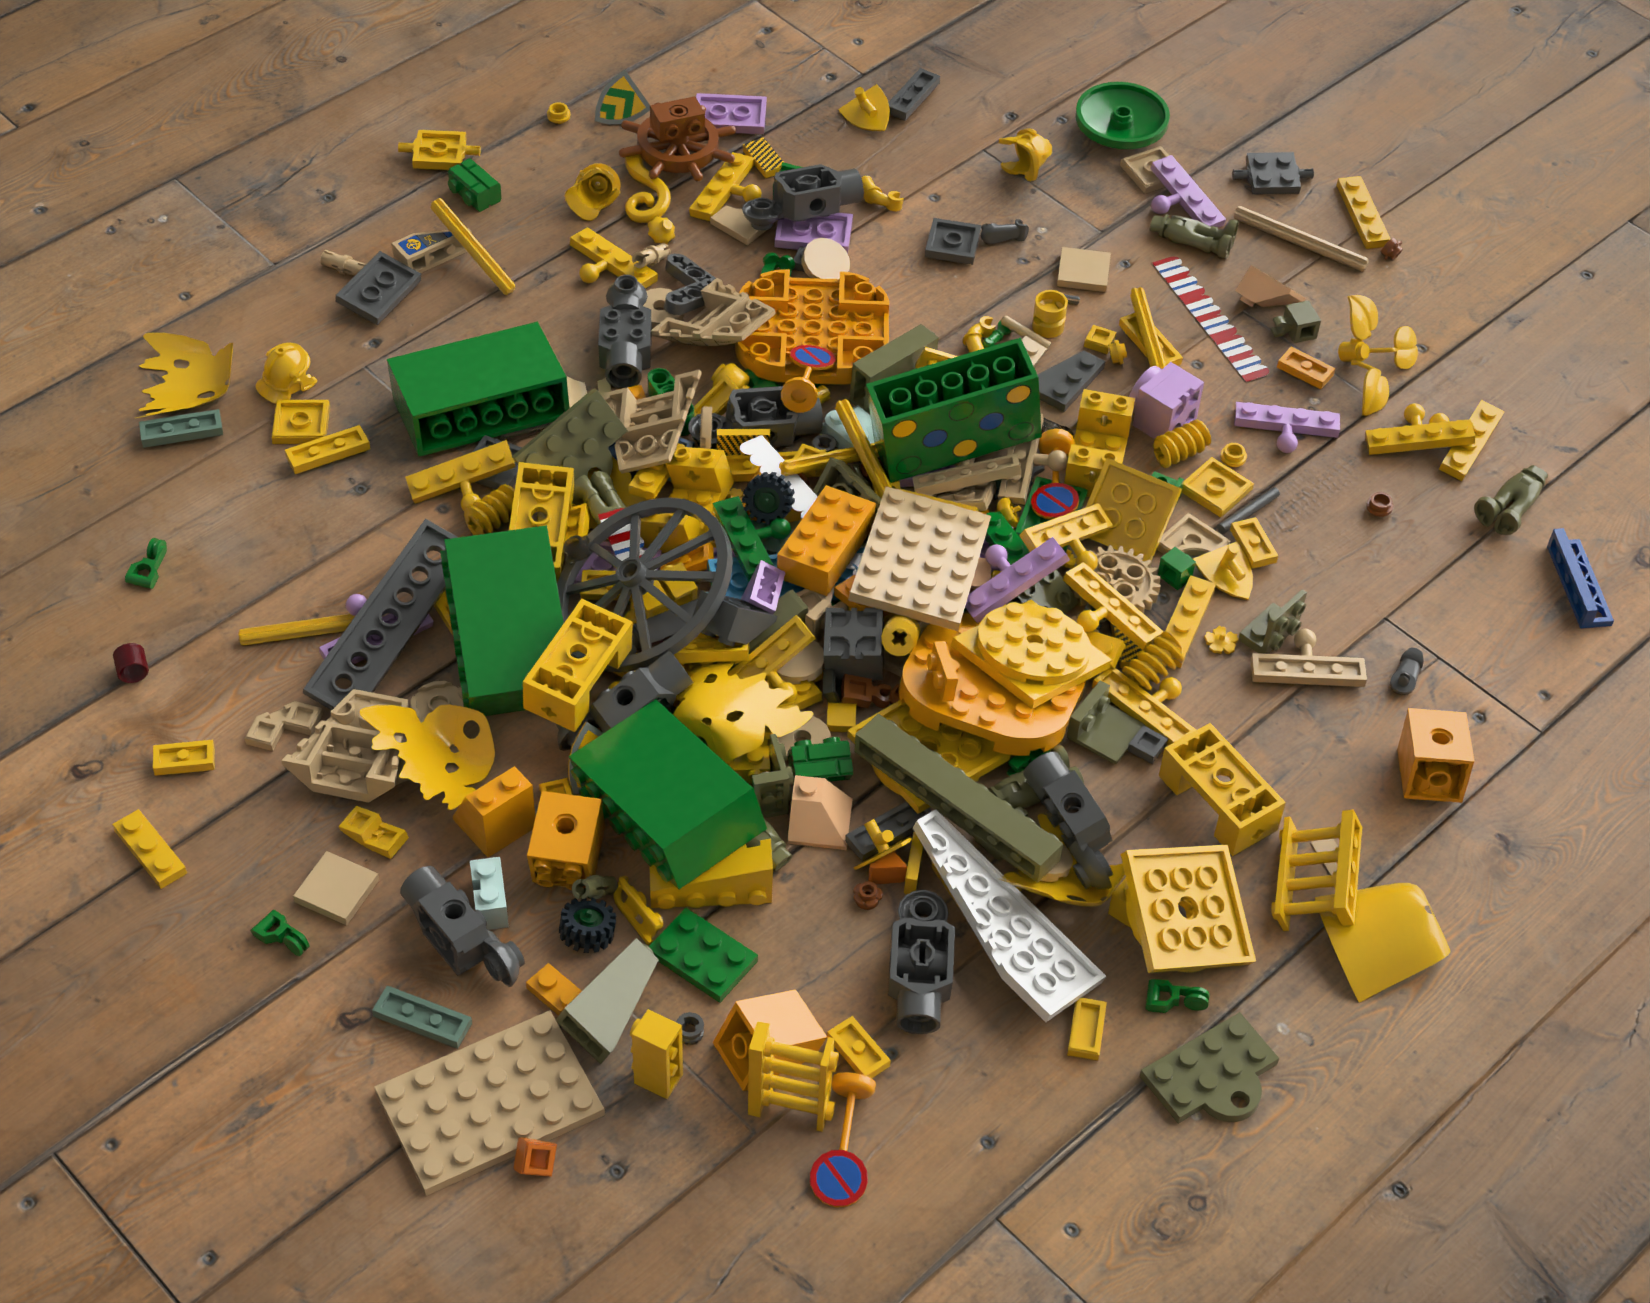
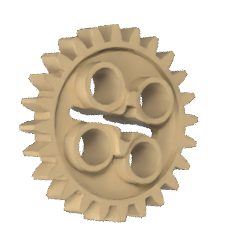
[1071,545,1161,614]

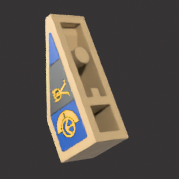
[392,228,472,273]

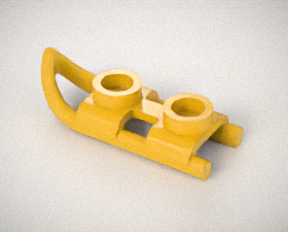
[614,876,663,946]

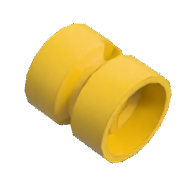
[1032,290,1068,338]

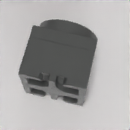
[823,608,885,681]

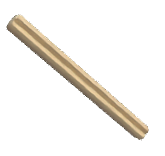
[1233,206,1369,272]

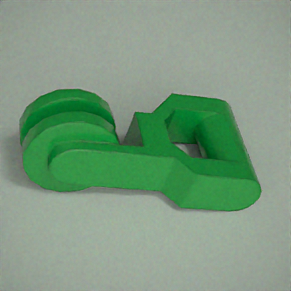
[125,538,167,589]
[250,910,310,956]
[1145,979,1210,1013]

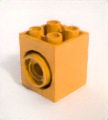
[1397,708,1474,803]
[527,791,605,890]

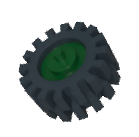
[742,472,795,525]
[559,897,616,953]

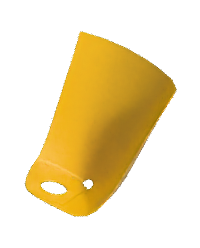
[1315,883,1451,1003]

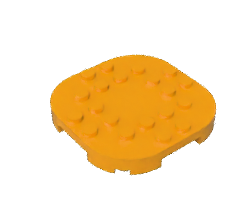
[735,269,889,384]
[899,614,1086,756]

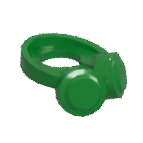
[761,252,795,277]

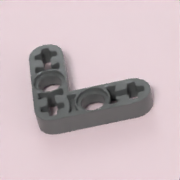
[664,253,716,315]

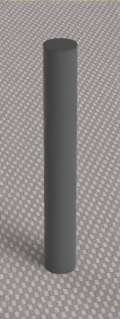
[1217,487,1280,534]

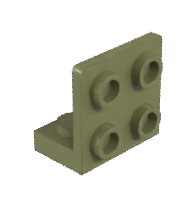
[1012,569,1079,614]
[1239,589,1307,654]
[1067,680,1145,764]
[752,734,794,818]

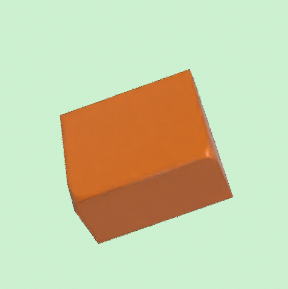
[868,851,907,884]
[514,1137,557,1177]

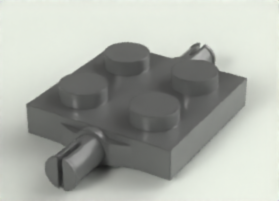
[1232,152,1314,194]

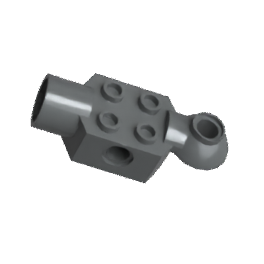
[742,164,864,230]
[598,275,652,389]
[689,386,823,449]
[556,651,694,751]
[1023,752,1113,889]
[400,866,525,987]
[888,890,955,1034]

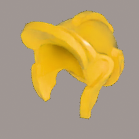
[998,128,1052,182]
[564,163,621,221]
[255,342,317,404]

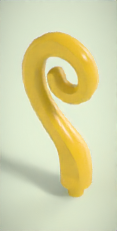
[625,155,671,223]

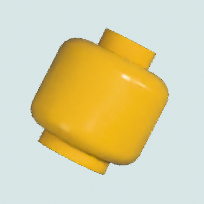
[711,363,750,389]

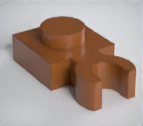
[841,674,891,708]

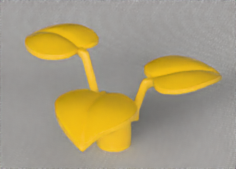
[1338,295,1418,416]

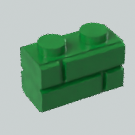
[448,158,502,212]
[787,737,853,786]

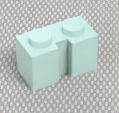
[470,857,509,930]

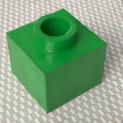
[1157,547,1196,590]

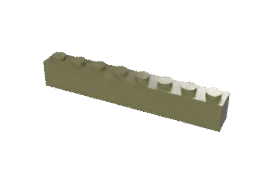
[854,713,1063,883]

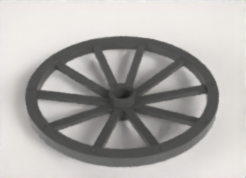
[557,498,733,673]

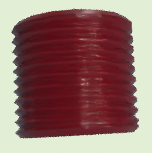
[113,643,149,683]

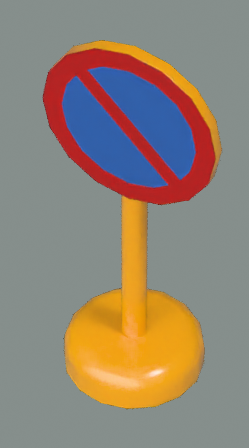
[781,345,836,413]
[1031,429,1079,520]
[810,1072,876,1207]

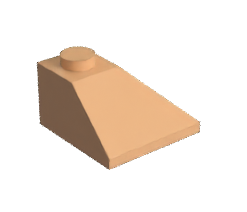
[1235,265,1306,307]
[787,775,853,850]

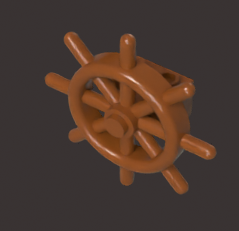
[619,96,736,182]

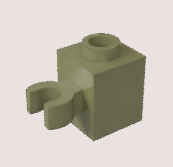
[1271,300,1321,343]

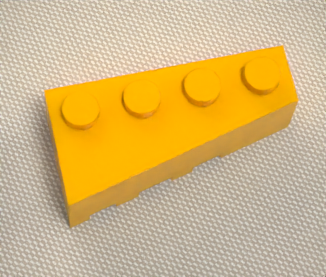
[649,839,773,909]

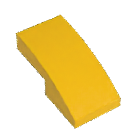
[338,806,409,859]

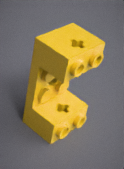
[1064,389,1135,497]
[640,446,734,553]
[509,462,574,582]
[523,599,633,732]
[1159,723,1286,856]

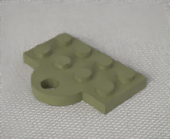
[512,388,628,481]
[1140,1012,1279,1124]

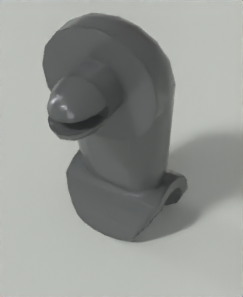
[980,219,1029,244]
[1390,647,1424,695]

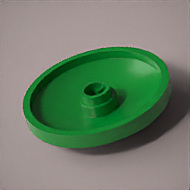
[1075,82,1170,149]

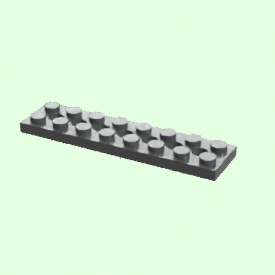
[303,518,458,710]

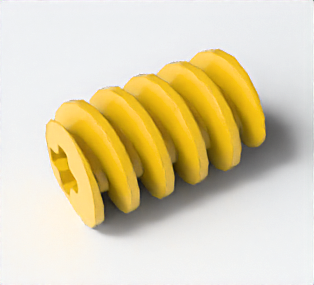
[1153,419,1212,468]
[464,484,515,535]
[881,614,920,656]
[1122,631,1184,692]

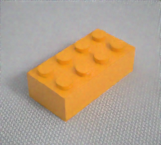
[777,485,876,596]

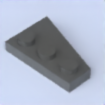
[1038,350,1105,412]

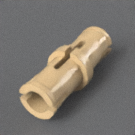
[632,243,671,268]
[320,250,366,276]

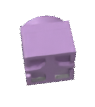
[1129,362,1204,439]

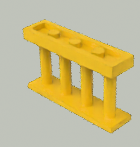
[1271,809,1362,931]
[748,1021,839,1132]

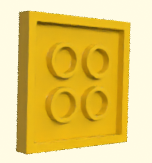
[1085,458,1182,562]

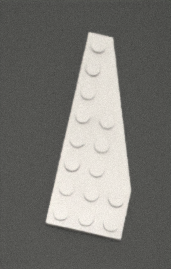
[913,810,1106,1022]

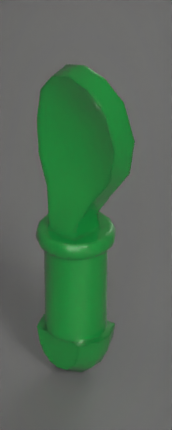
[983,320,1013,348]

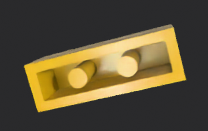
[630,1009,683,1099]

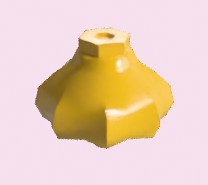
[648,216,675,244]
[995,497,1021,528]

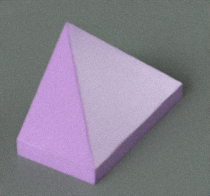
[741,560,785,614]

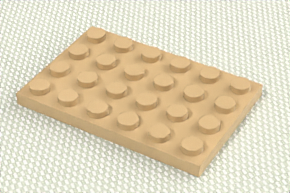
[848,486,991,631]
[374,1010,605,1196]

